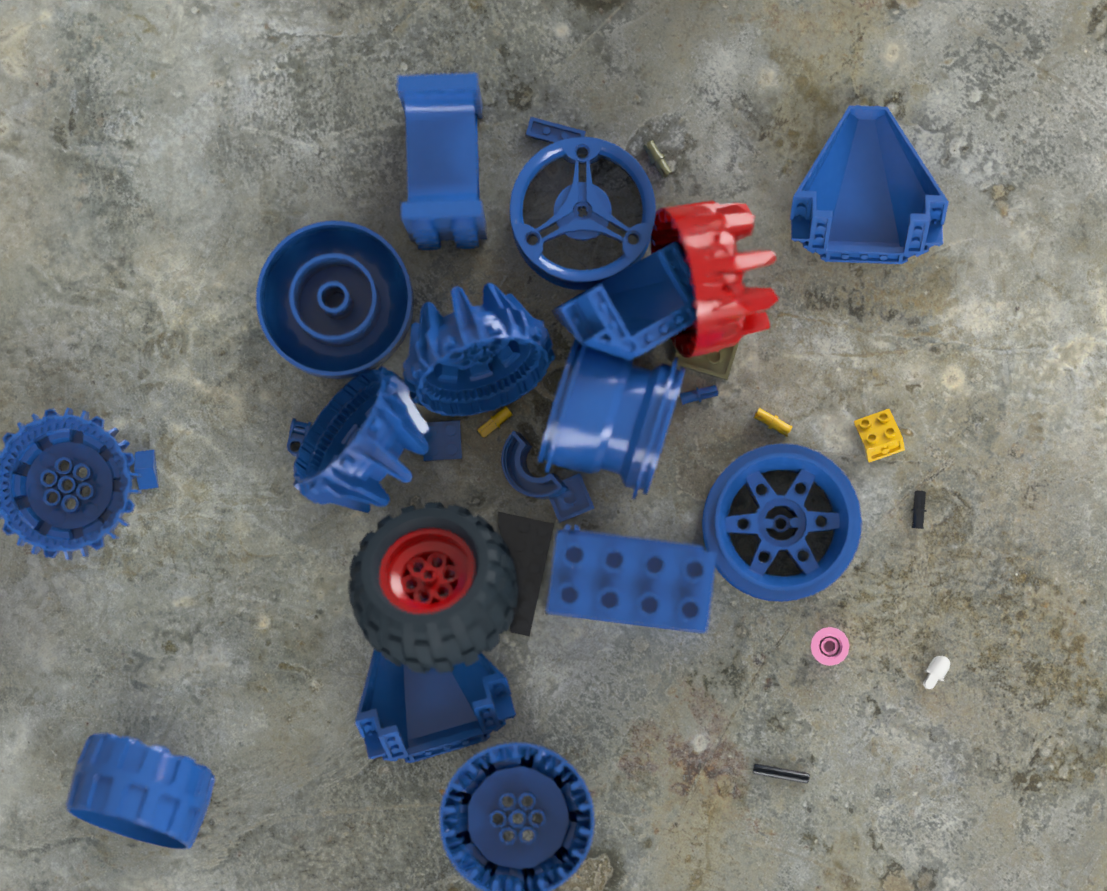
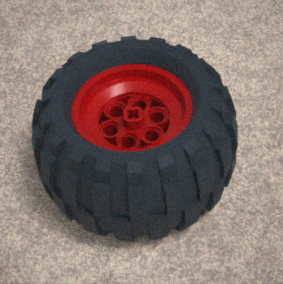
[348,502,518,673]

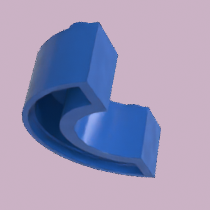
[501,431,569,499]

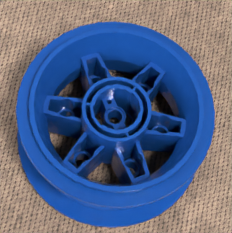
[702,444,862,602]

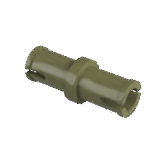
[643,140,673,179]

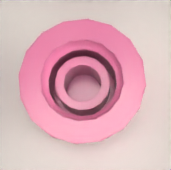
[810,627,849,666]

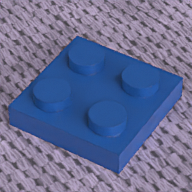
[422,420,462,461]
[549,473,595,523]

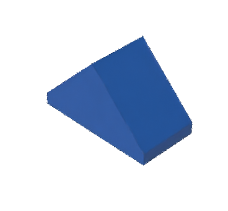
[134,450,159,490]

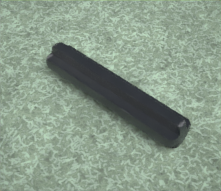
[752,764,810,784]

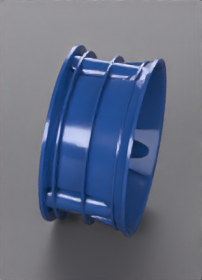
[510,137,656,290]

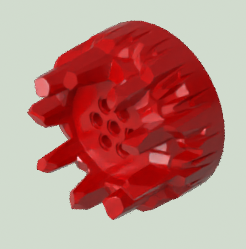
[651,201,779,358]

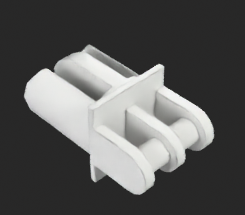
[923,656,950,689]

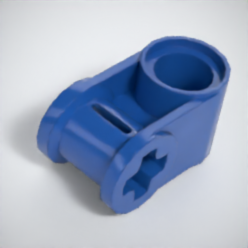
[287,418,312,456]

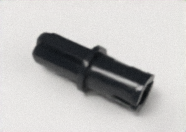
[911,490,927,529]

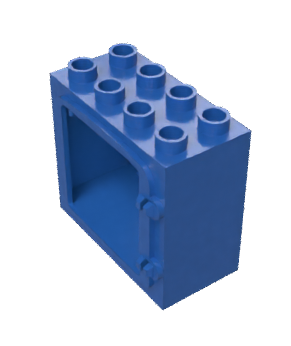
[547,524,717,634]

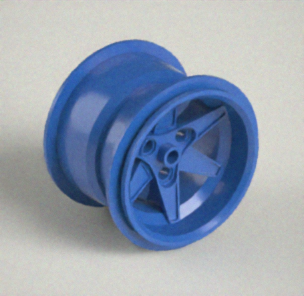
[538,338,686,500]

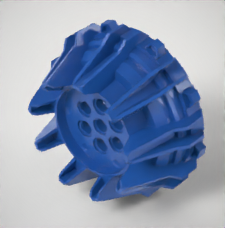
[403,283,555,416]
[293,366,430,513]
[0,408,141,560]

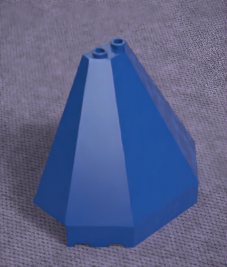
[790,105,949,264]
[551,240,697,360]
[355,599,516,763]

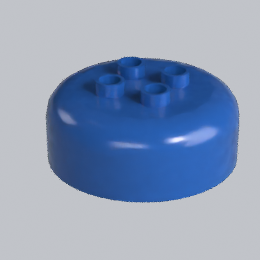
[256,221,414,379]

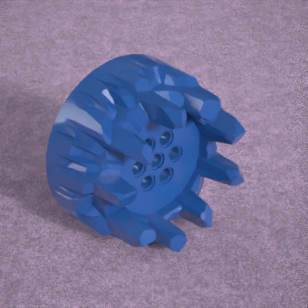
[439,743,595,891]

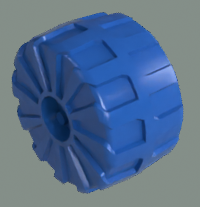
[66,733,215,849]

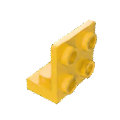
[854,409,905,463]

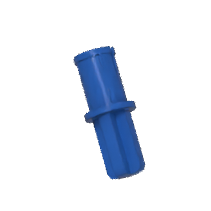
[680,385,718,405]

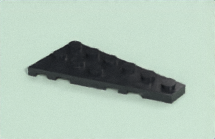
[498,512,554,637]

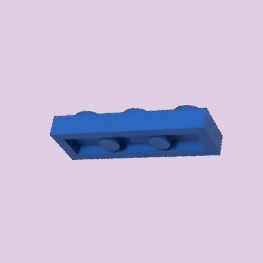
[526,117,586,143]

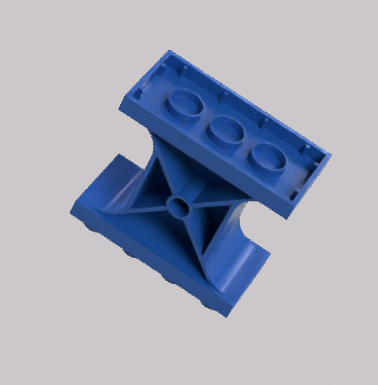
[397,73,487,250]

